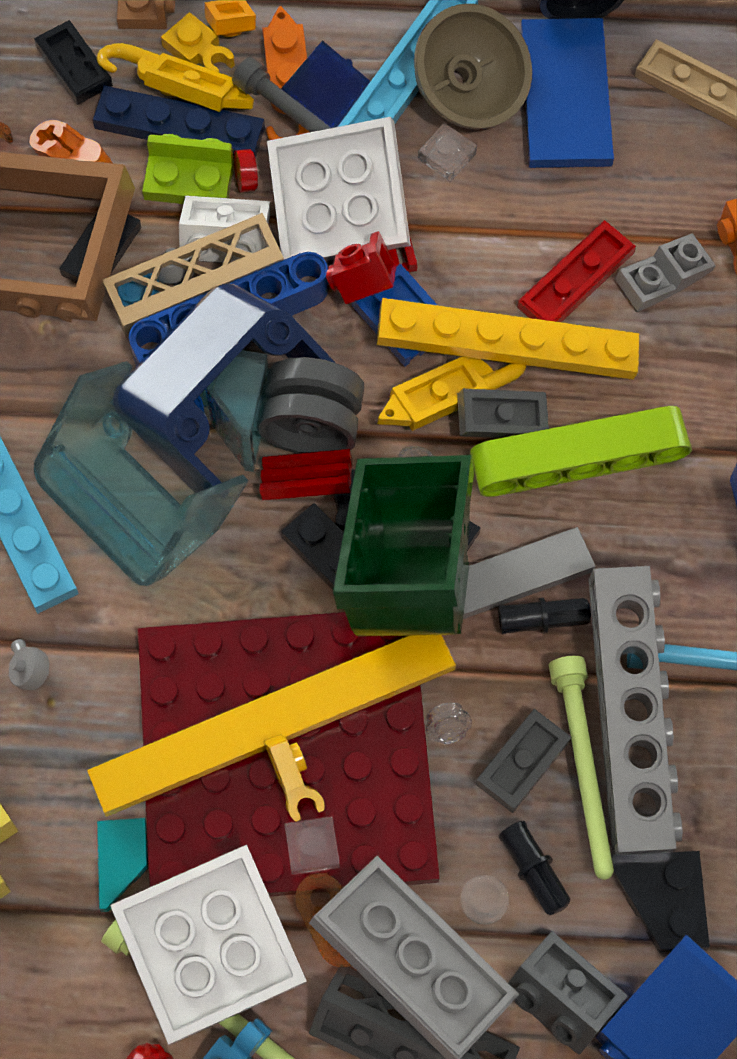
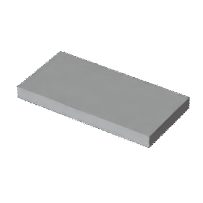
[309,856,519,1059]

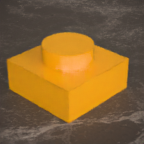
[204,0,256,37]

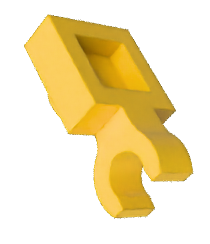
[264,734,325,822]

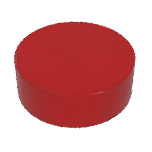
[234,149,258,193]

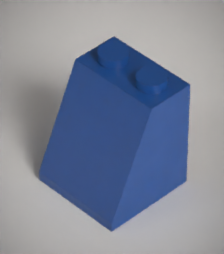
[596,935,737,1059]

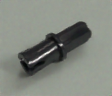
[498,597,591,635]
[499,821,571,916]

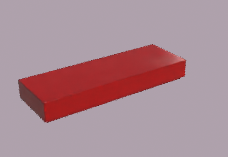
[517,220,636,322]

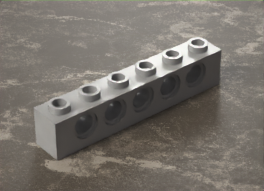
[588,566,683,855]

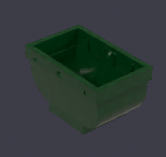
[333,455,474,636]

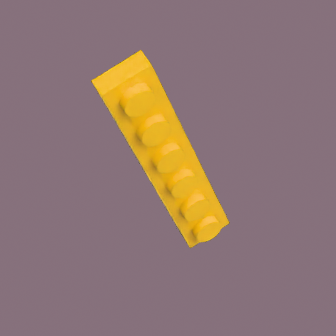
[377,298,639,380]

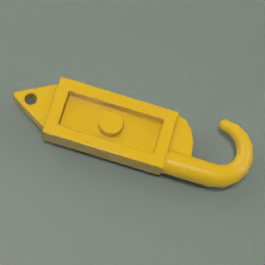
[96,43,254,112]
[377,357,527,431]

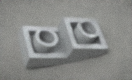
[615,233,716,312]

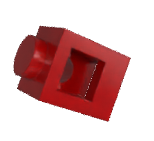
[325,231,396,304]

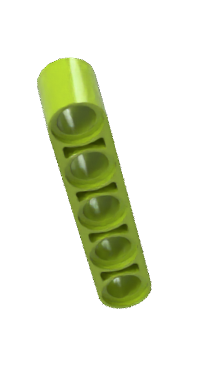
[470,406,692,497]

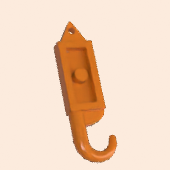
[262,6,314,140]

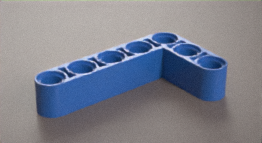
[129,252,329,414]

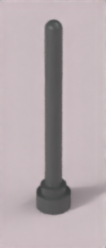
[232,56,331,132]

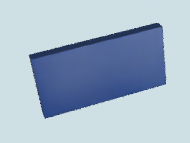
[521,18,614,168]

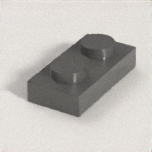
[457,388,549,438]
[476,709,572,813]

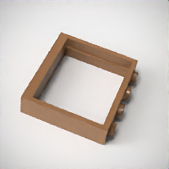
[0,152,135,323]

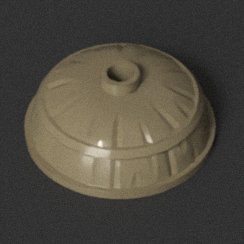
[414,4,532,129]

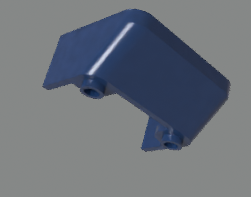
[113,284,335,495]

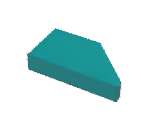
[97,818,148,912]

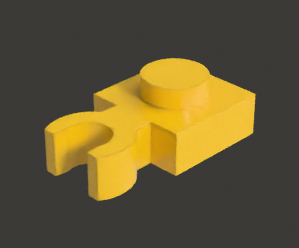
[161,12,235,72]

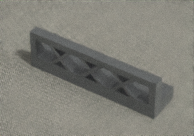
[309,964,520,1059]

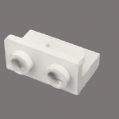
[179,196,270,263]

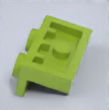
[142,134,234,204]

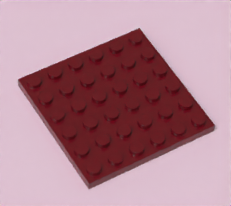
[138,612,440,897]

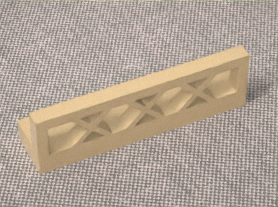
[102,213,284,338]

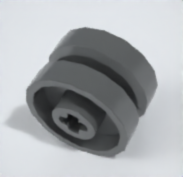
[258,357,364,454]

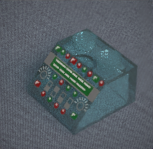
[203,350,269,472]

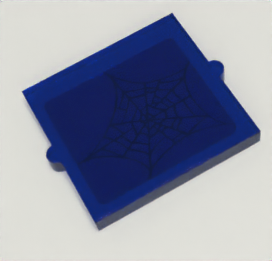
[281,40,371,128]

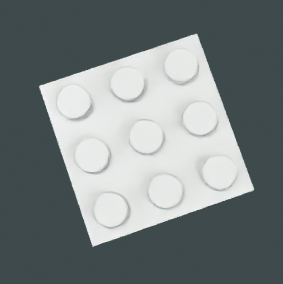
[267,117,411,261]
[110,845,306,1046]

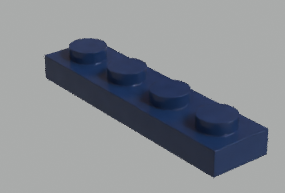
[93,85,265,159]

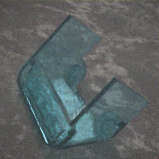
[34,361,249,586]

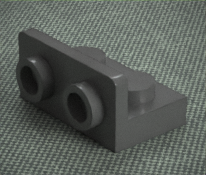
[508,931,628,1054]

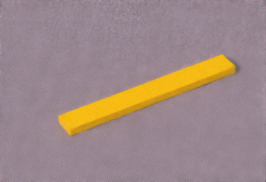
[87,635,456,817]

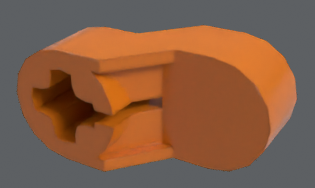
[29,120,112,163]

